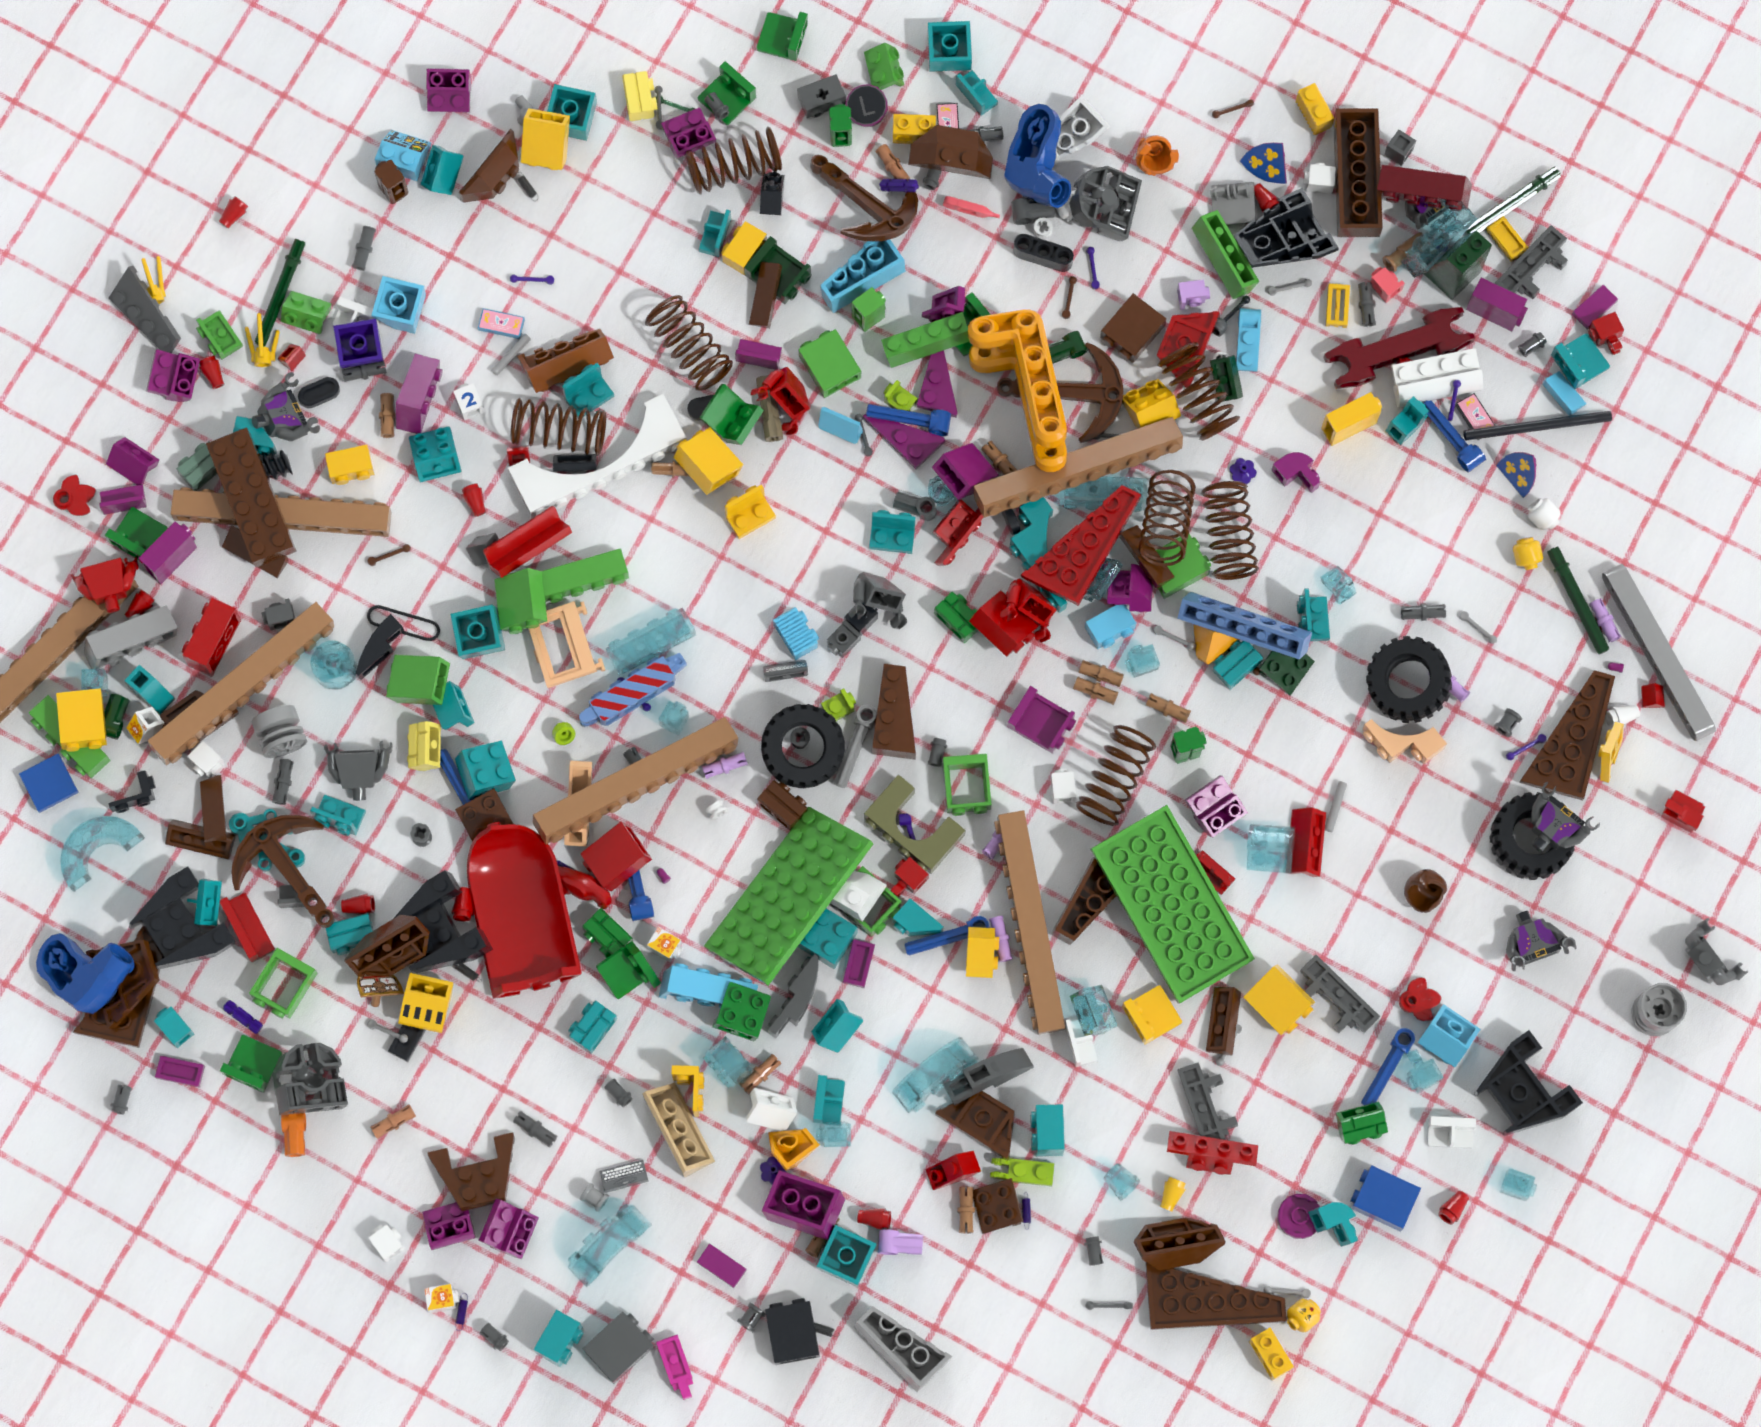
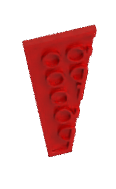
[1021,485,1141,606]

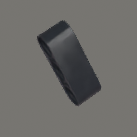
[1013,234,1074,272]

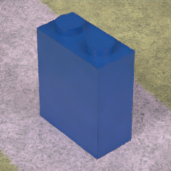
[1350,1165,1421,1232]

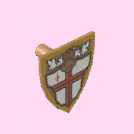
[357,975,404,1007]

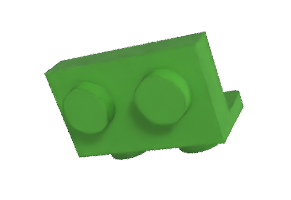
[864,43,904,90]
[281,291,332,334]
[196,310,243,360]

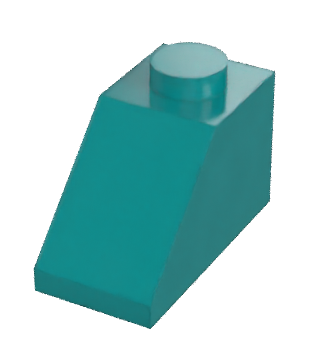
[892,898,944,936]

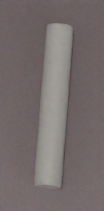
[491,334,531,376]
[1325,781,1347,832]

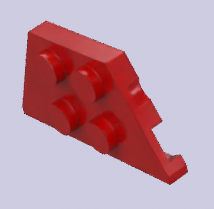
[1157,311,1220,388]

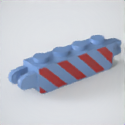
[579,653,687,728]

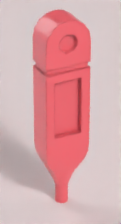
[943,196,1000,218]

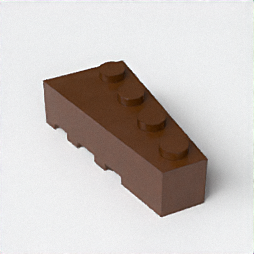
[872,664,916,760]
[1051,857,1116,945]

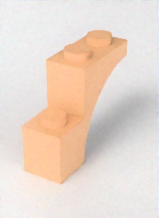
[1362,719,1447,764]
[564,760,592,847]

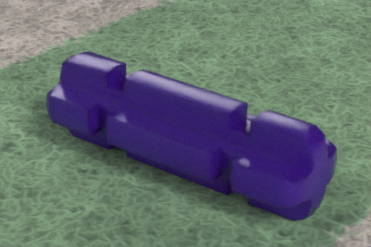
[879,179,919,192]
[223,1000,263,1034]

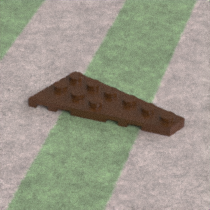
[1519,670,1615,801]
[73,926,163,1048]
[1145,1262,1287,1330]

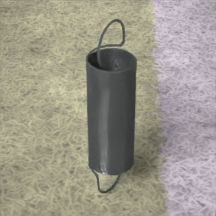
[516,172,538,201]
[455,963,482,982]
[814,1323,840,1337]

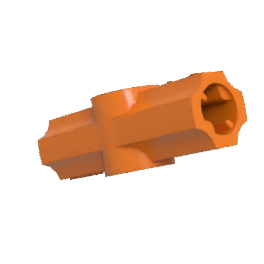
[281,1113,306,1157]

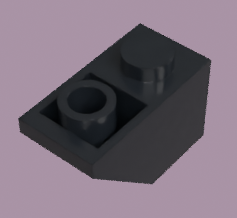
[760,172,785,215]

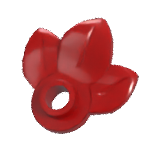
[53,475,96,516]
[1399,978,1442,1021]

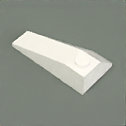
[1055,96,1110,162]
[830,871,887,922]

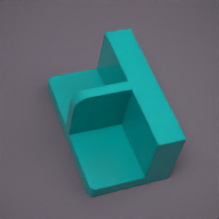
[955,70,998,116]
[420,145,464,195]
[699,209,731,257]
[433,681,475,730]
[187,879,222,926]
[811,999,863,1053]
[813,1075,845,1125]

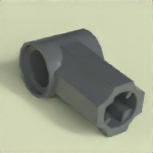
[1011,198,1055,225]
[893,490,937,521]

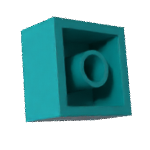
[928,21,972,72]
[547,84,597,141]
[450,604,505,659]
[455,740,516,799]
[798,908,858,969]
[1030,1104,1065,1157]
[816,1225,877,1288]
[533,1309,584,1367]

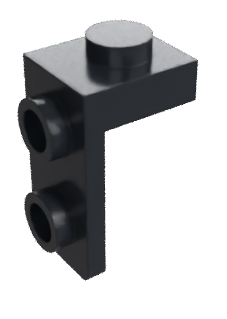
[108,770,156,813]

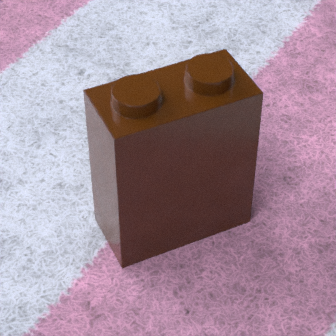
[1100,293,1167,363]

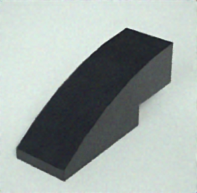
[356,614,404,680]

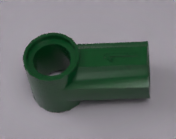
[1048,331,1088,364]
[104,694,130,740]

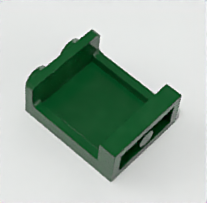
[744,236,812,304]

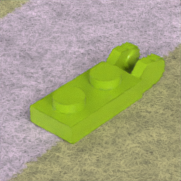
[990,1158,1055,1187]

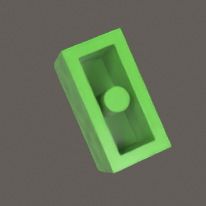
[852,287,886,332]

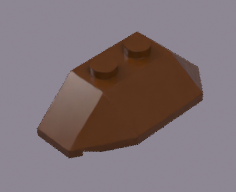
[908,125,993,179]
[458,129,519,203]
[345,915,430,976]
[1134,1218,1226,1270]

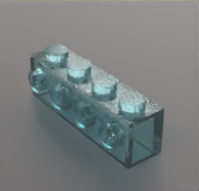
[1401,208,1477,278]
[1059,476,1148,512]
[606,607,696,676]

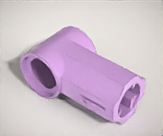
[878,1230,923,1255]

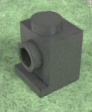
[261,598,295,631]
[827,620,861,658]

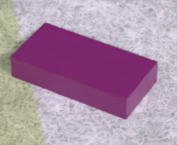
[1572,285,1618,329]
[843,939,875,988]
[155,1056,205,1088]
[697,1243,747,1288]

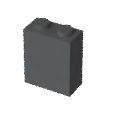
[582,1311,654,1384]

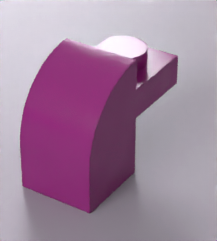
[1271,452,1320,493]

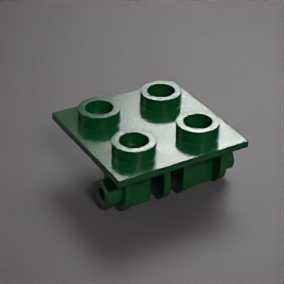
[1259,651,1315,696]

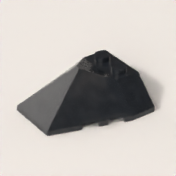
[1234,188,1339,268]

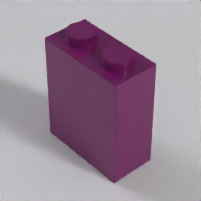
[1466,277,1528,332]
[932,443,999,500]
[138,521,197,584]

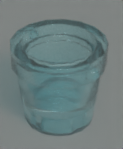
[928,476,955,507]
[1103,1163,1140,1201]

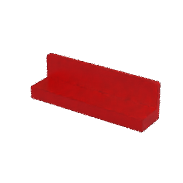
[483,506,572,578]

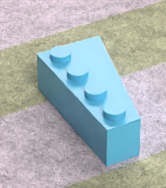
[820,239,906,313]
[658,963,758,1008]

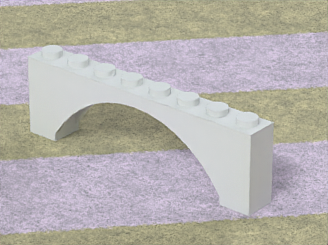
[508,394,686,518]

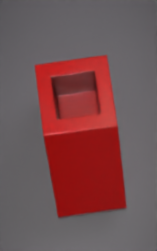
[925,1151,981,1190]

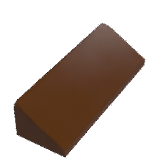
[749,262,782,329]
[1119,525,1175,589]
[222,526,289,579]
[200,775,227,842]
[165,819,236,860]
[1206,987,1241,1055]

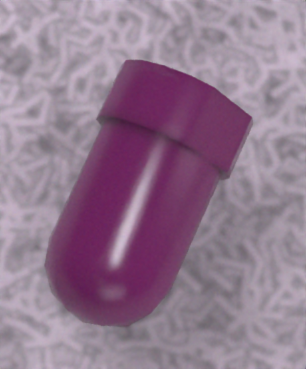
[1608,662,1624,673]
[656,868,671,884]

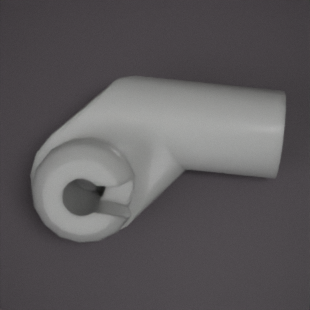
[515,95,533,126]

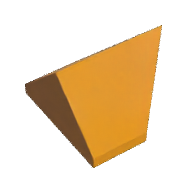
[1193,624,1240,665]
[768,1128,820,1170]

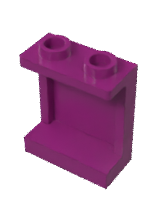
[1007,686,1077,753]

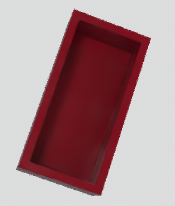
[1377,165,1472,212]

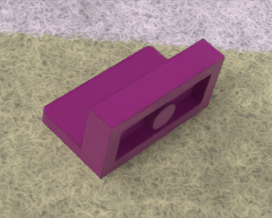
[735,339,782,370]
[106,437,159,485]
[99,485,147,515]

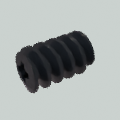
[262,450,293,481]

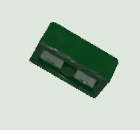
[1210,355,1243,402]

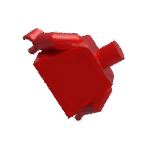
[751,367,810,435]
[71,557,139,613]
[1000,578,1057,643]

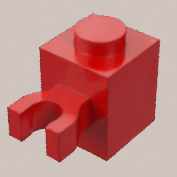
[1588,312,1624,356]
[890,857,929,898]

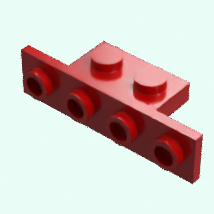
[932,499,983,566]
[1167,1131,1258,1175]

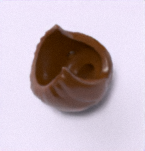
[1404,869,1447,913]

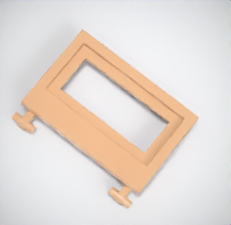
[529,601,605,688]

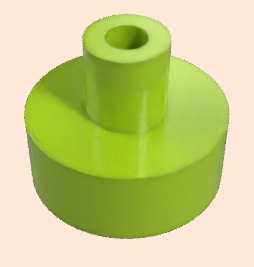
[552,722,576,745]

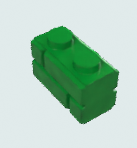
[829,104,852,147]
[934,591,979,643]
[1170,727,1207,764]
[582,908,634,958]
[1336,1102,1388,1145]

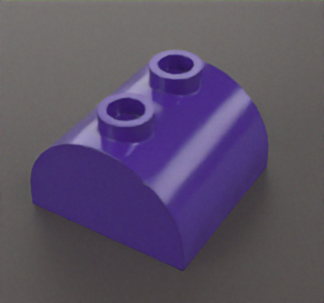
[333,319,384,369]

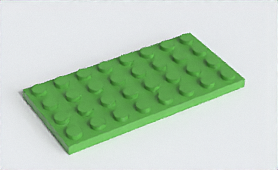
[1090,805,1255,1004]
[704,806,873,986]

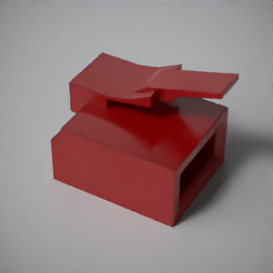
[1661,790,1705,833]

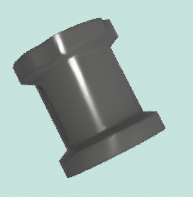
[1494,708,1522,737]
[791,727,810,749]
[410,823,432,847]
[737,1303,766,1333]

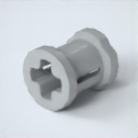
[580,1183,609,1212]

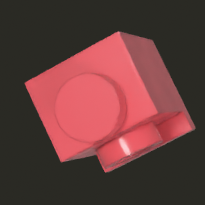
[1370,267,1405,303]

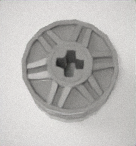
[251,705,308,758]
[1632,983,1687,1036]

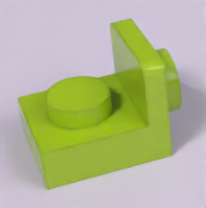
[883,380,918,411]
[821,688,856,721]

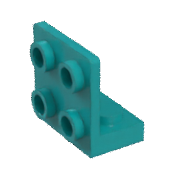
[1551,333,1610,389]
[562,363,615,418]
[409,426,462,482]
[869,510,916,554]
[1297,588,1330,641]
[310,794,366,836]

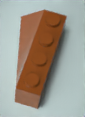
[517,329,614,393]

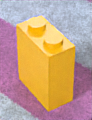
[521,108,570,170]
[1321,392,1382,446]
[673,427,743,495]
[56,688,107,752]
[1243,964,1315,1035]

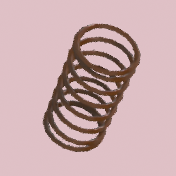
[686,126,782,195]
[645,295,733,391]
[1157,342,1240,441]
[510,398,606,456]
[1138,470,1196,566]
[1201,481,1259,580]
[1076,725,1156,826]

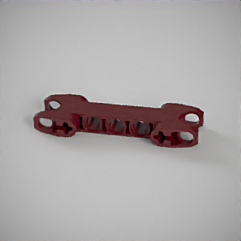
[1323,307,1475,389]

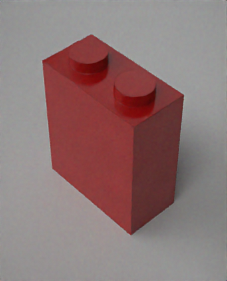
[969,590,1038,657]
[580,821,652,892]

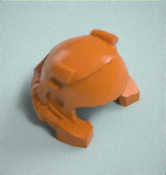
[1135,135,1179,176]

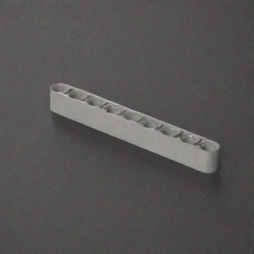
[1602,564,1716,741]

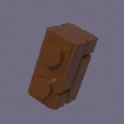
[374,160,409,204]
[757,780,808,831]

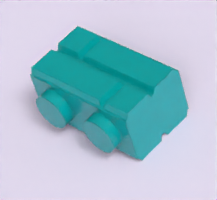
[1213,640,1263,690]
[326,913,373,955]
[568,1000,618,1054]

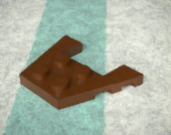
[86,940,160,1029]
[427,1132,515,1211]

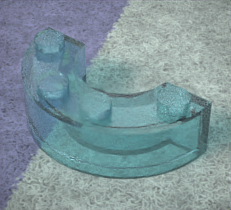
[60,816,145,892]
[892,1037,979,1113]
[568,1204,652,1287]

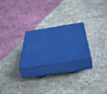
[19,753,79,813]

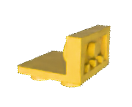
[724,484,776,539]
[1122,985,1182,1045]
[671,1065,704,1117]

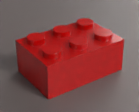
[182,598,241,677]

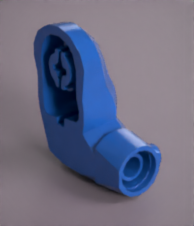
[1004,104,1071,208]
[36,933,134,1014]

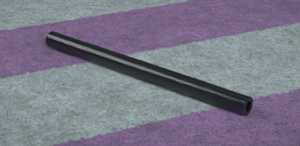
[1463,411,1612,441]

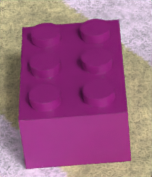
[762,1170,845,1240]

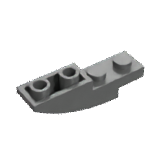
[768,954,818,1039]
[943,1048,1034,1105]

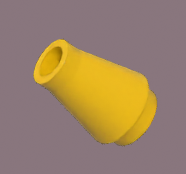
[1160,1177,1186,1212]

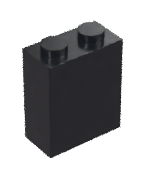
[765,1298,820,1365]

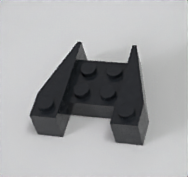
[129,866,235,970]
[393,870,493,973]
[1474,1030,1583,1136]

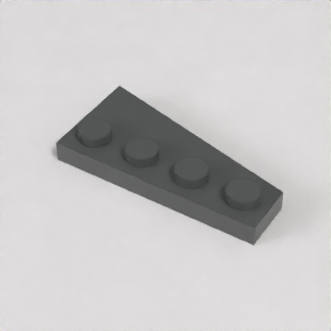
[109,265,181,353]

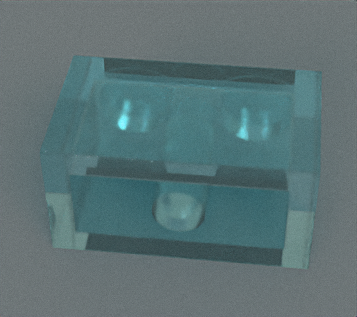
[1069,985,1118,1036]

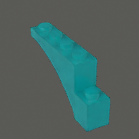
[1009,497,1067,613]

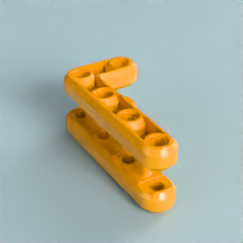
[968,309,1067,472]

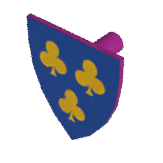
[1240,142,1287,184]
[1496,452,1537,498]

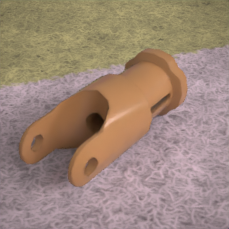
[1382,232,1430,273]

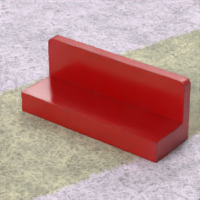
[1286,807,1326,877]
[220,893,275,962]

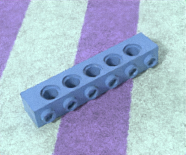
[1177,592,1312,659]

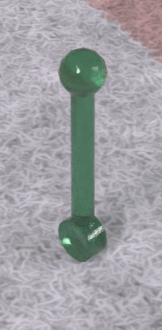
[656,96,695,112]

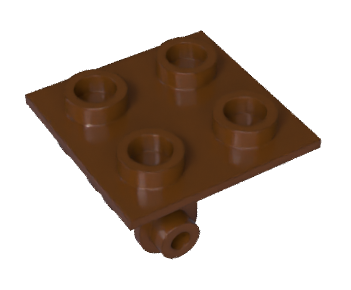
[455,788,513,842]
[973,1178,1023,1234]

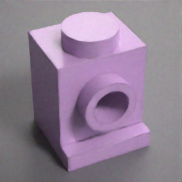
[1177,280,1210,310]

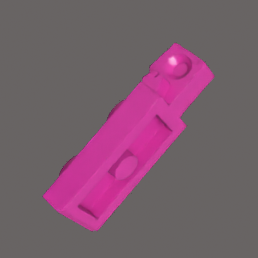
[656,1334,693,1400]

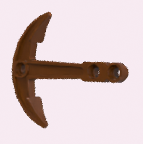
[810,155,918,241]
[997,342,1123,443]
[232,815,334,928]

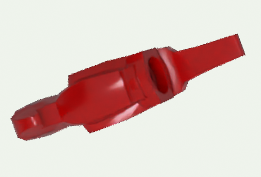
[558,866,612,909]

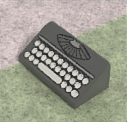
[763,660,808,682]
[600,1160,649,1193]

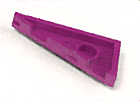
[917,350,958,418]
[863,414,945,469]

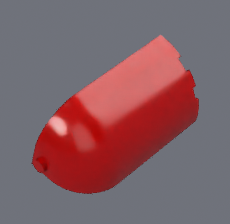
[467,822,582,999]

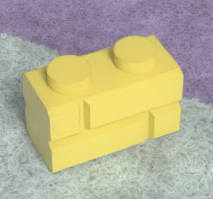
[622,71,658,121]
[407,721,441,771]

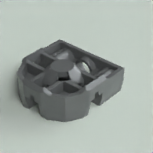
[1069,166,1142,241]
[272,1043,348,1115]

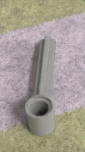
[834,704,876,788]

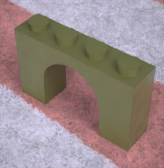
[864,774,966,874]

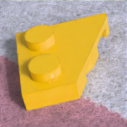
[1598,722,1624,783]

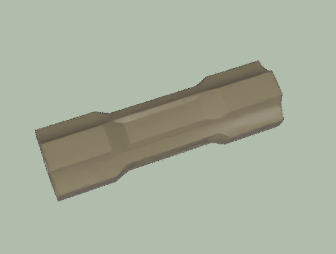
[756,375,783,442]

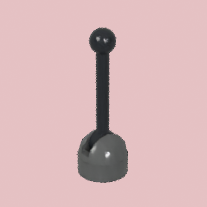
[1213,295,1250,337]

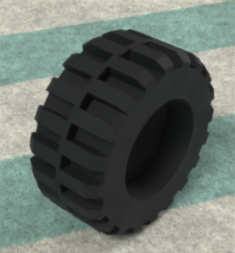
[1366,636,1452,723]
[761,704,845,789]
[1489,792,1575,880]

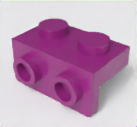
[922,286,965,322]

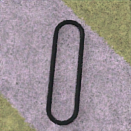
[367,605,440,641]

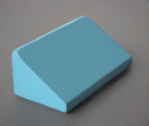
[1542,371,1587,416]
[818,407,863,444]

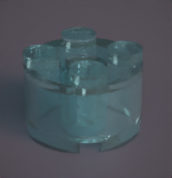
[310,640,357,690]
[703,1036,754,1088]

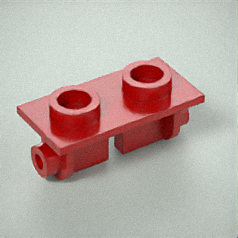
[1196,850,1235,895]

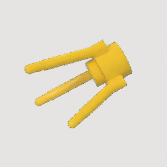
[141,256,166,304]
[245,313,280,367]

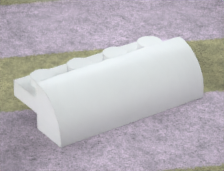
[1391,348,1483,407]

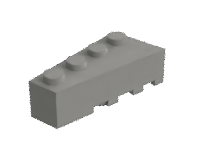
[84,605,178,675]
[854,1306,952,1392]

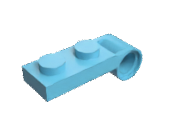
[1236,308,1261,372]

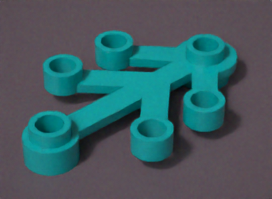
[229,809,306,872]

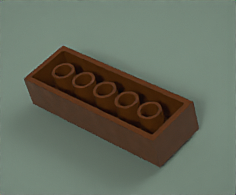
[1333,108,1383,237]
[206,427,297,567]

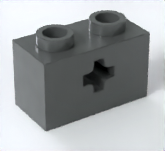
[797,74,846,118]

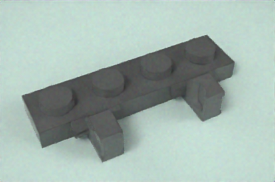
[1495,225,1568,299]
[1300,955,1380,1033]
[1177,1062,1238,1140]

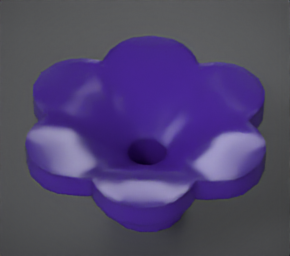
[1230,458,1257,484]
[760,1157,787,1185]

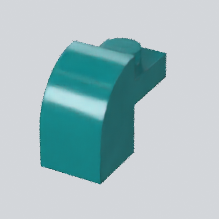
[1385,396,1429,445]
[1308,1202,1358,1247]

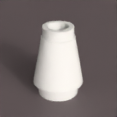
[1605,705,1640,728]

